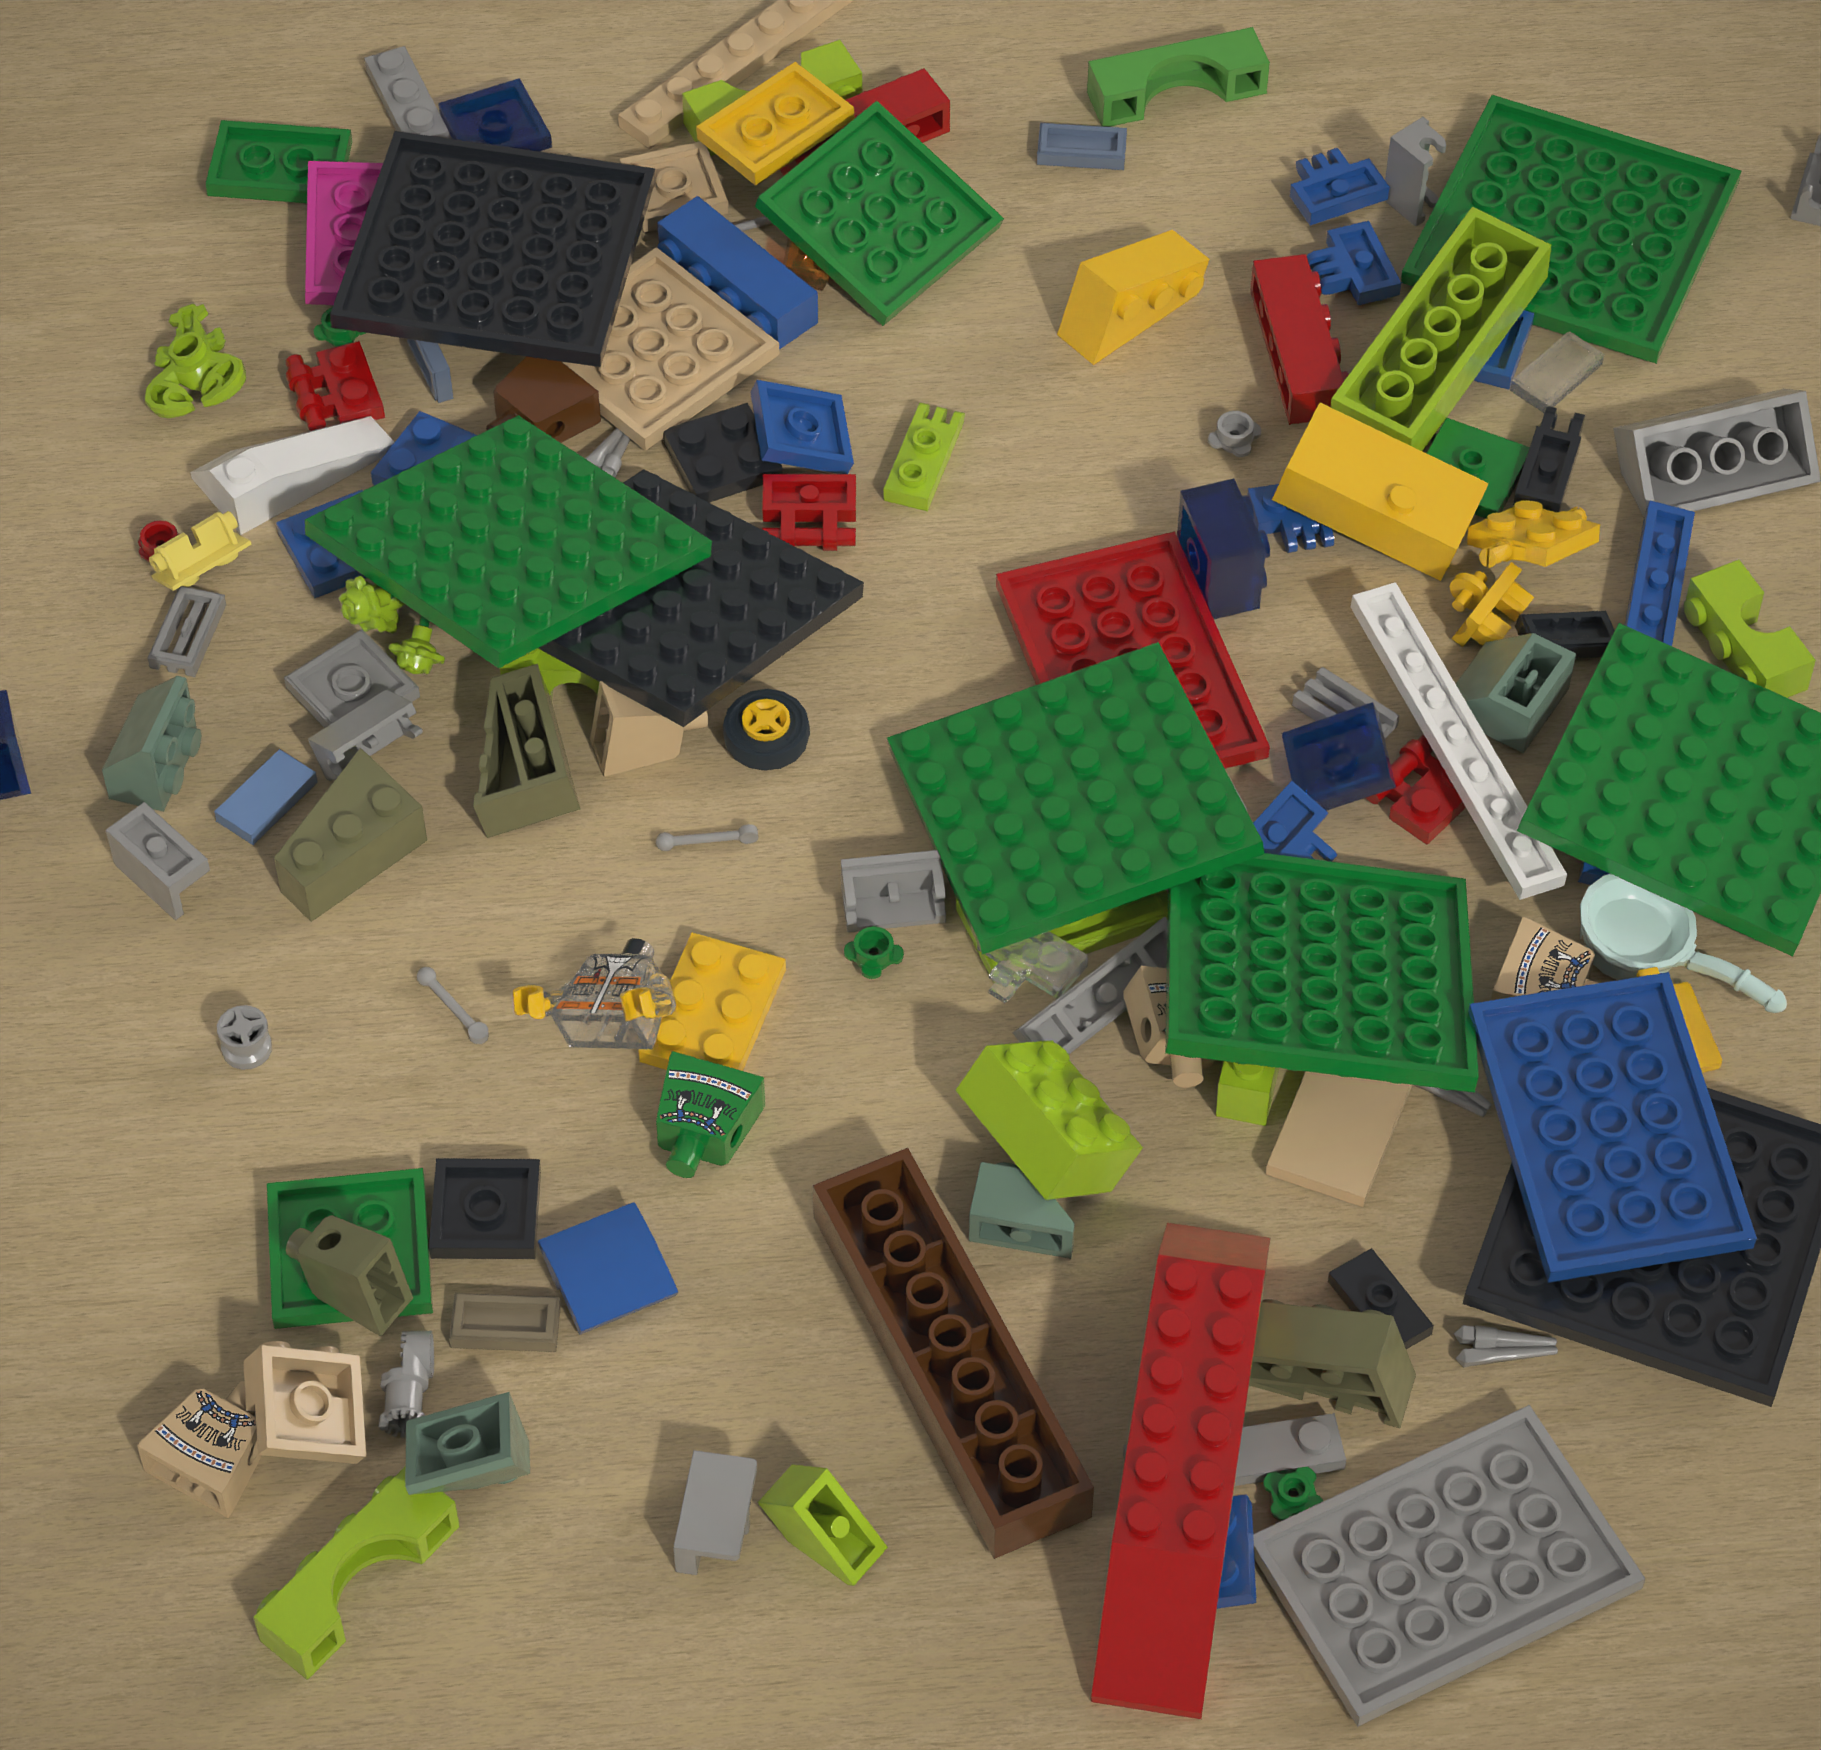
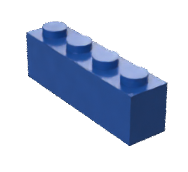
[657,196,818,350]

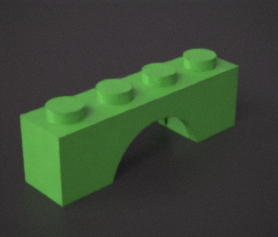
[1087,27,1270,127]

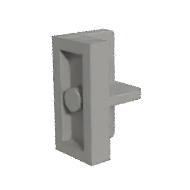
[106,802,210,920]
[673,1450,757,1575]

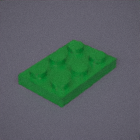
[206,120,352,203]

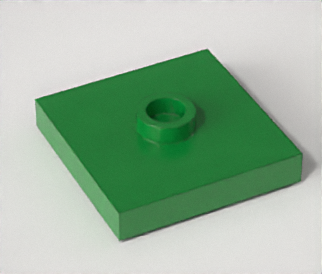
[1427,417,1530,519]

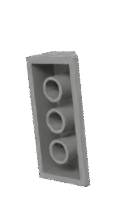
[1613,389,1821,517]

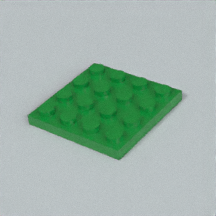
[755,101,1004,326]

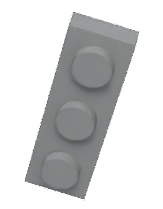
[364,46,450,139]

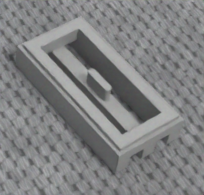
[148,586,226,677]
[1292,667,1399,755]

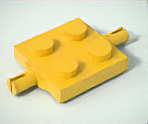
[1467,501,1600,568]

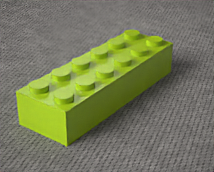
[1331,207,1551,451]

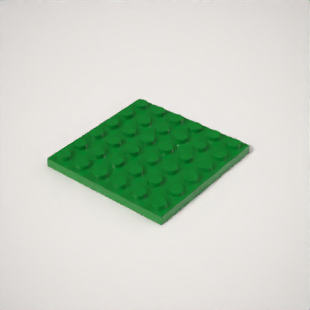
[1401,95,1742,364]
[305,415,712,669]
[1517,623,1821,957]
[887,642,1264,955]
[1165,853,1479,1093]

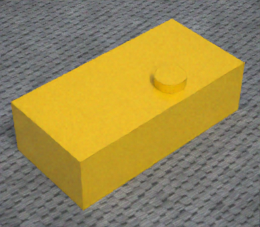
[1272,403,1489,581]

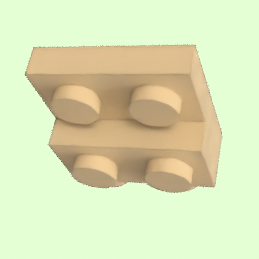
[243,1341,366,1464]

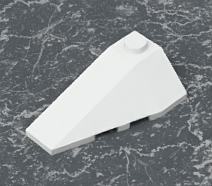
[190,416,394,535]

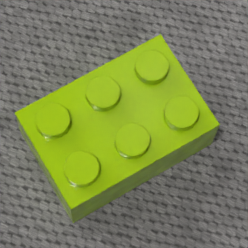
[955,1040,1143,1200]

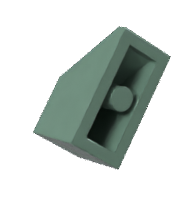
[969,1162,1075,1259]

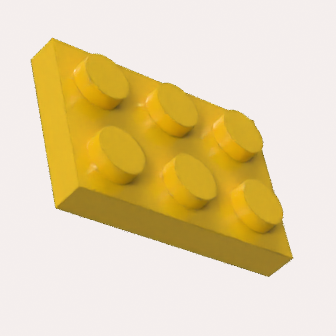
[696,62,854,186]
[639,932,786,1071]

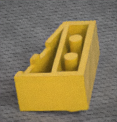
[1057,229,1210,365]

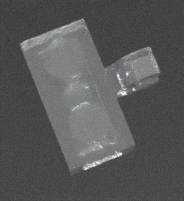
[977,931,1088,1003]

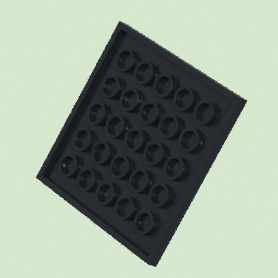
[330,131,655,367]
[538,469,864,727]
[1462,1088,1821,1407]

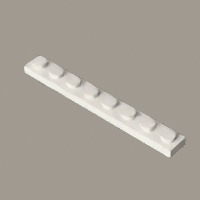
[1350,582,1567,900]

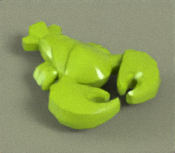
[145,304,246,418]

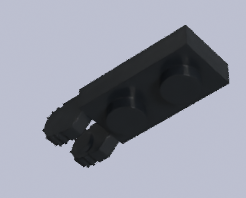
[1513,406,1585,512]

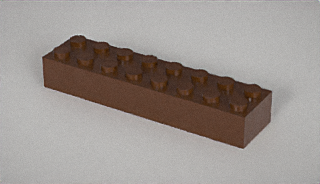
[813,1148,1094,1559]

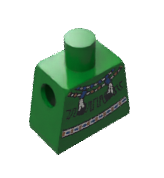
[656,1051,765,1178]

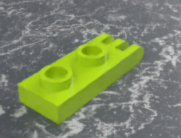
[883,402,965,511]

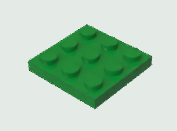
[267,1168,433,1329]

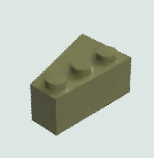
[473,664,581,838]
[274,748,427,922]
[1249,1299,1416,1428]

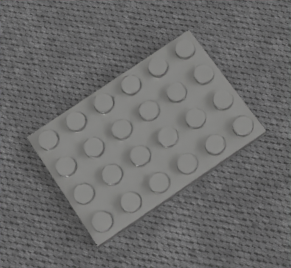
[1253,1405,1645,1727]

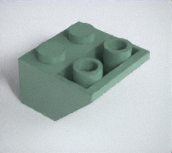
[1456,633,1576,753]
[102,676,202,812]

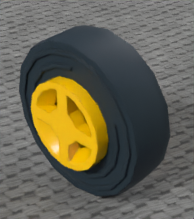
[723,689,810,771]

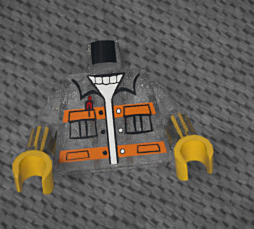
[513,938,676,1049]

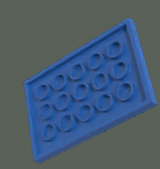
[1468,972,1757,1282]

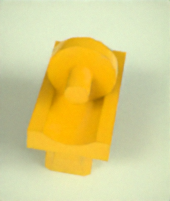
[1449,562,1534,647]

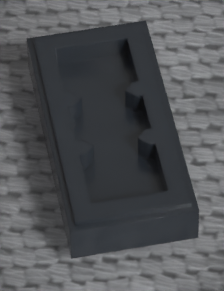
[1515,611,1615,659]
[1328,1248,1434,1349]

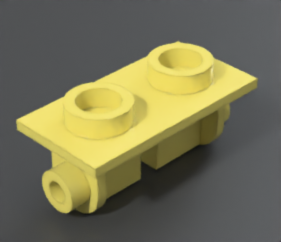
[149,511,252,591]

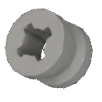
[217,1005,272,1070]

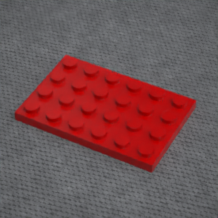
[996,531,1270,769]

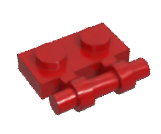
[285,341,385,431]
[762,474,856,551]
[1363,734,1466,845]

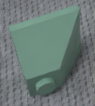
[405,1392,530,1495]

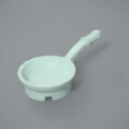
[1580,874,1787,1013]

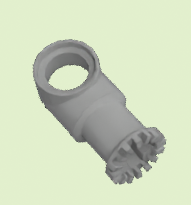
[379,1330,434,1438]

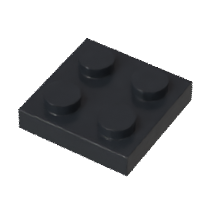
[663,402,783,503]
[429,1158,541,1259]

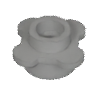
[1208,411,1261,457]

